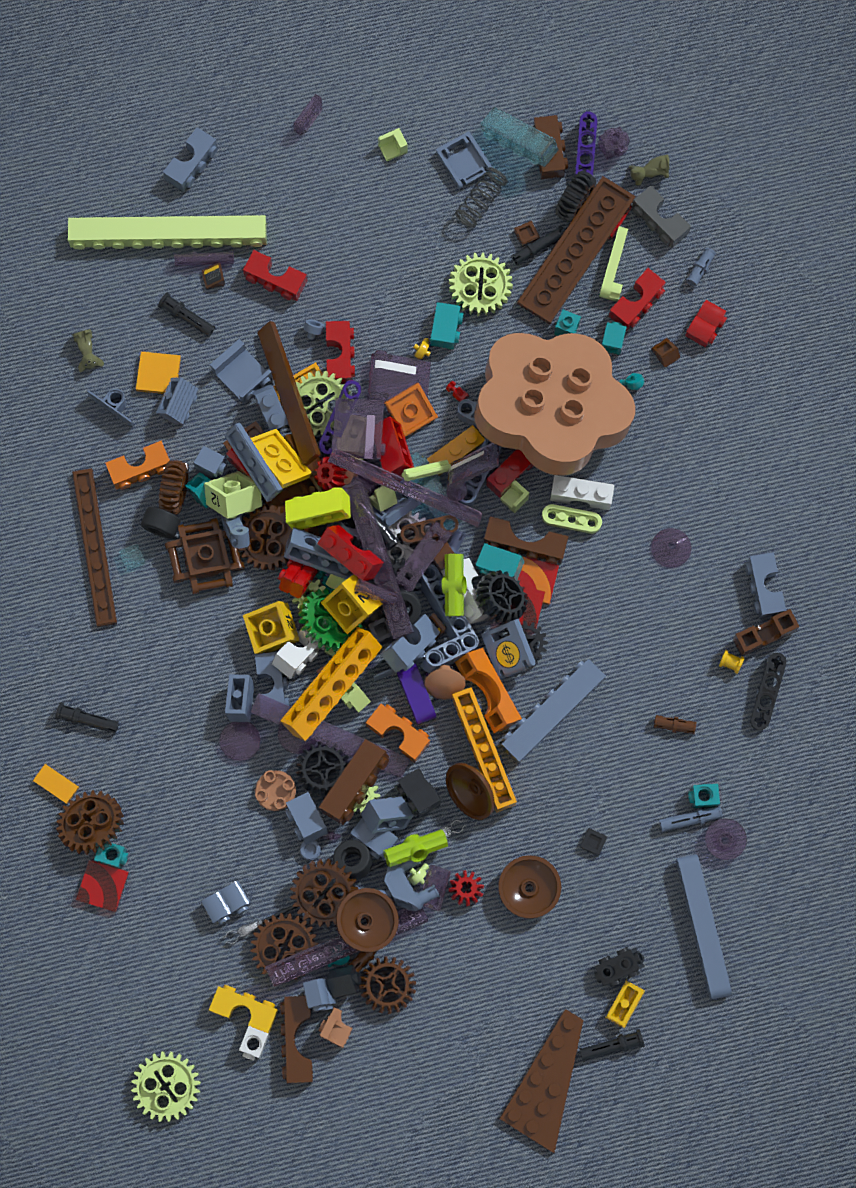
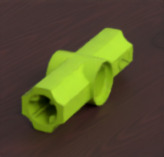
[442,554,467,616]
[383,830,448,867]

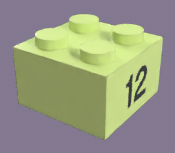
[204,471,262,519]

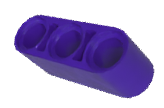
[397,663,437,725]

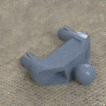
[379,860,440,911]

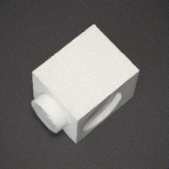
[239,1026,269,1061]

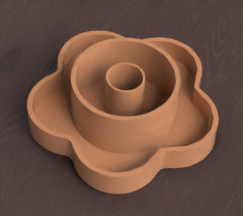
[474,333,635,475]

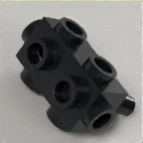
[594,947,645,987]

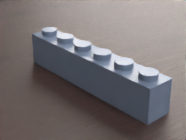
[501,659,606,765]

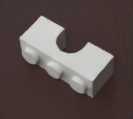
[550,475,614,510]
[441,558,489,624]
[272,625,325,679]

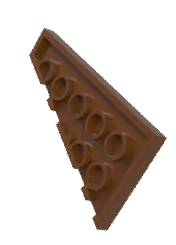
[500,1009,584,1153]

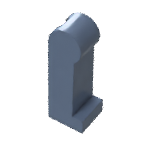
[221,514,250,549]

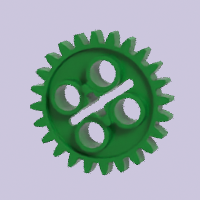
[298,588,362,652]

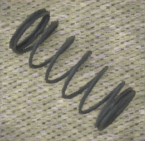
[455,167,508,228]

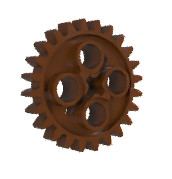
[238,505,292,570]
[56,790,124,855]
[290,859,358,927]
[250,913,319,982]

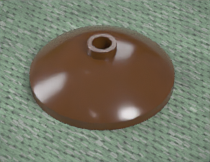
[446,763,495,820]
[498,855,561,919]
[336,888,398,952]

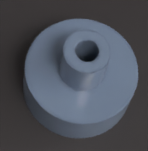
[303,319,325,340]

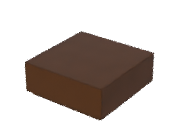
[514,220,540,247]

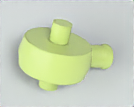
[408,863,429,885]

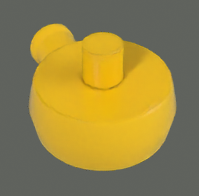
[413,338,431,360]

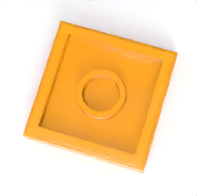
[136,351,181,394]

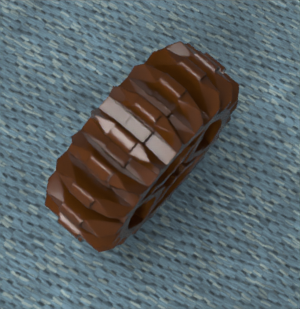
[158,460,189,514]
[359,956,416,1014]

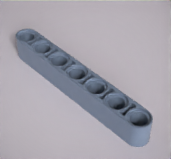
[676,854,732,1000]

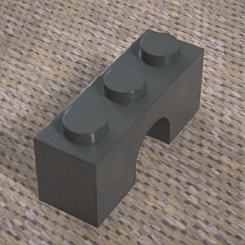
[632,185,691,248]

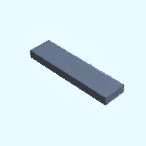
[224,423,283,502]

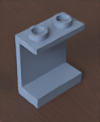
[210,339,273,404]

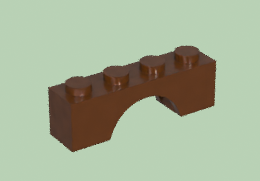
[483,516,569,565]
[280,996,313,1084]

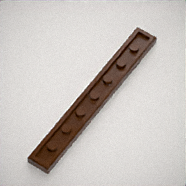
[257,321,321,466]
[72,468,118,628]

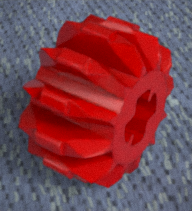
[314,456,349,490]
[449,870,484,907]

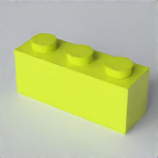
[285,487,351,530]

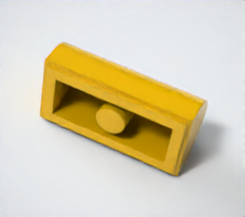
[606,980,645,1029]

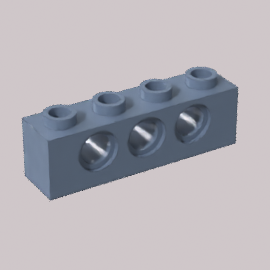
[284,527,353,580]

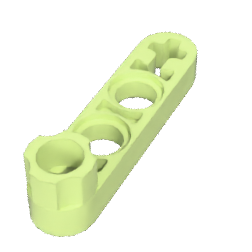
[599,226,628,302]

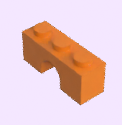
[105,440,169,490]
[366,703,430,763]

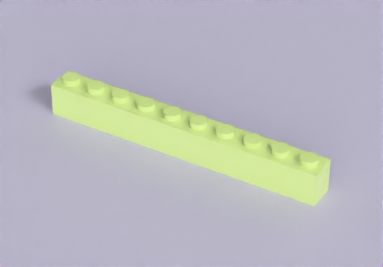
[68,215,267,249]

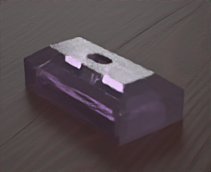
[293,94,323,136]
[422,865,451,911]

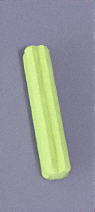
[402,460,451,481]

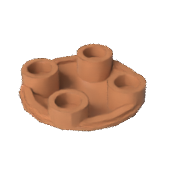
[424,665,465,700]
[255,770,296,811]

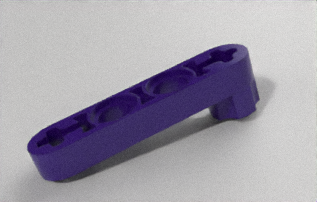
[575,111,597,176]
[319,380,361,454]

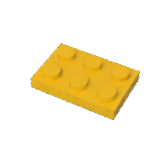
[250,429,312,488]

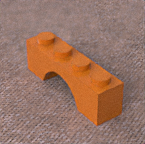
[455,648,522,733]

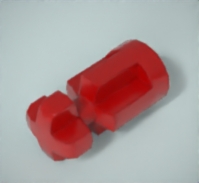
[446,381,469,402]

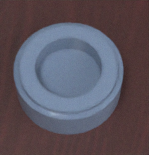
[300,840,321,861]

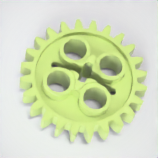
[449,252,513,316]
[296,371,353,435]
[131,1052,201,1122]

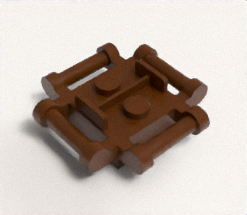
[165,518,245,595]

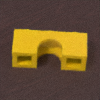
[209,984,278,1034]

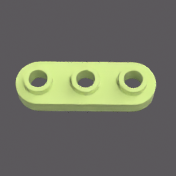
[542,504,602,534]

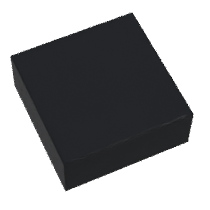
[580,828,607,856]

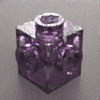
[598,126,630,160]

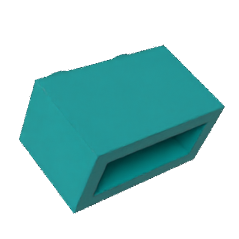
[430,302,464,350]
[476,543,525,581]

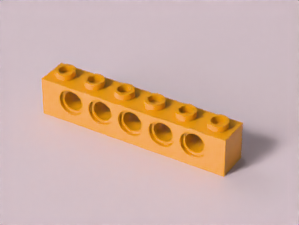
[280,627,382,741]
[452,687,517,813]

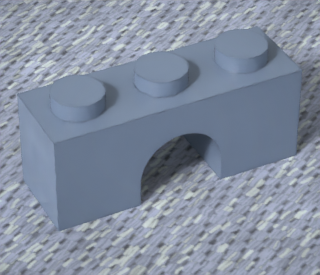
[163,127,218,192]
[745,552,786,619]
[380,614,440,673]
[255,652,290,718]

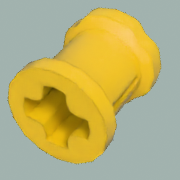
[719,650,745,674]

